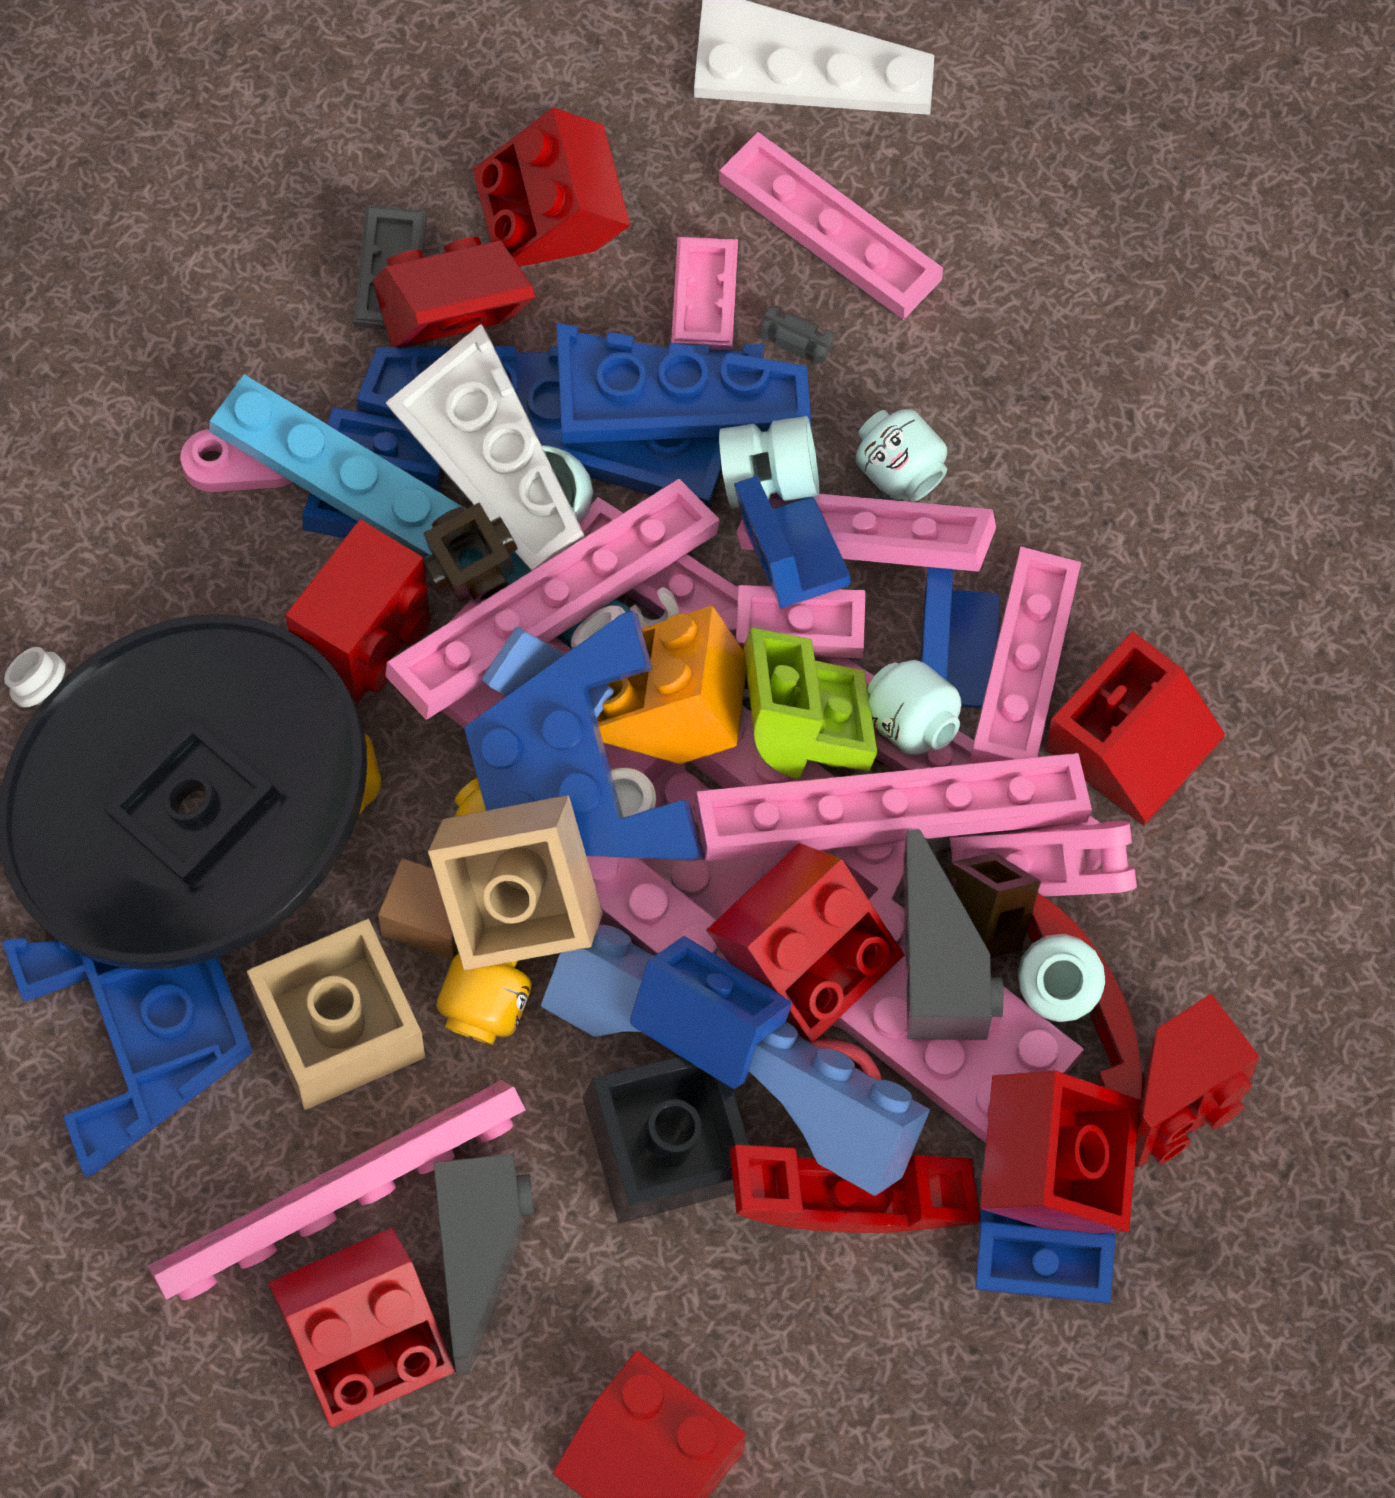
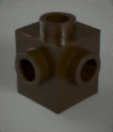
[423,502,518,603]

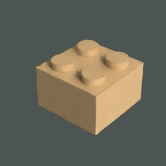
[428,795,603,970]
[247,918,426,1111]

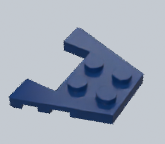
[464,611,704,861]
[2,938,253,1177]

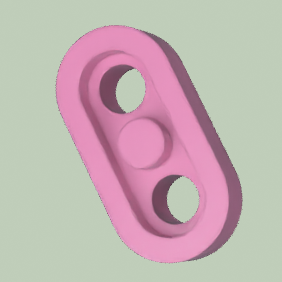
[180,429,292,492]

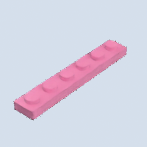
[385,479,720,720]
[694,753,1092,861]
[147,1080,525,1300]

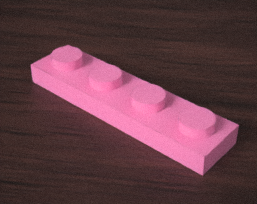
[719,132,943,320]
[737,493,996,572]
[969,547,1081,764]

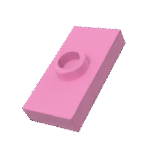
[671,237,738,351]

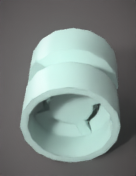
[719,416,819,509]

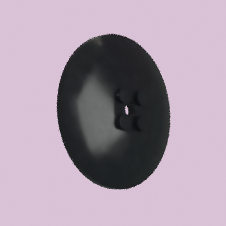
[0,614,367,970]

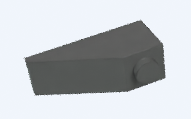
[903,829,1004,1040]
[434,1154,534,1374]

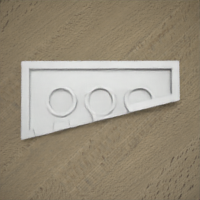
[694,0,934,115]

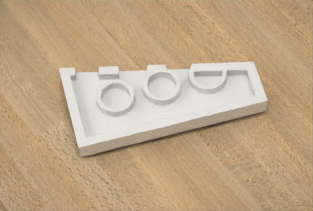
[386,324,585,571]

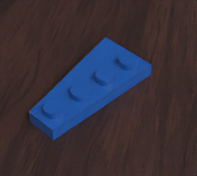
[557,323,811,444]

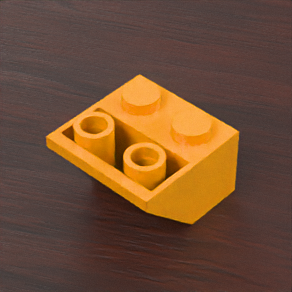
[597,605,746,764]

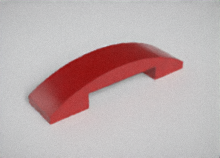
[1027,893,1142,1113]
[730,1145,980,1233]

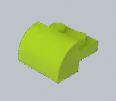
[744,627,877,779]

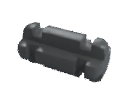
[759,306,834,364]

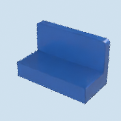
[734,476,851,609]
[921,567,1000,708]
[630,936,792,1089]

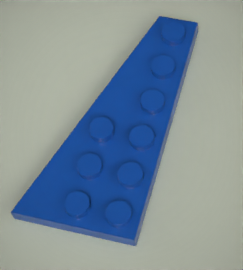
[357,344,765,509]

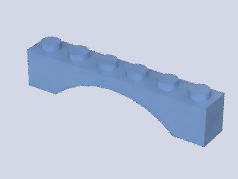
[540,925,930,1196]

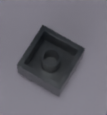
[582,1056,749,1224]

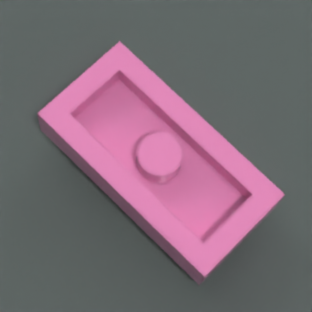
[736,585,865,659]

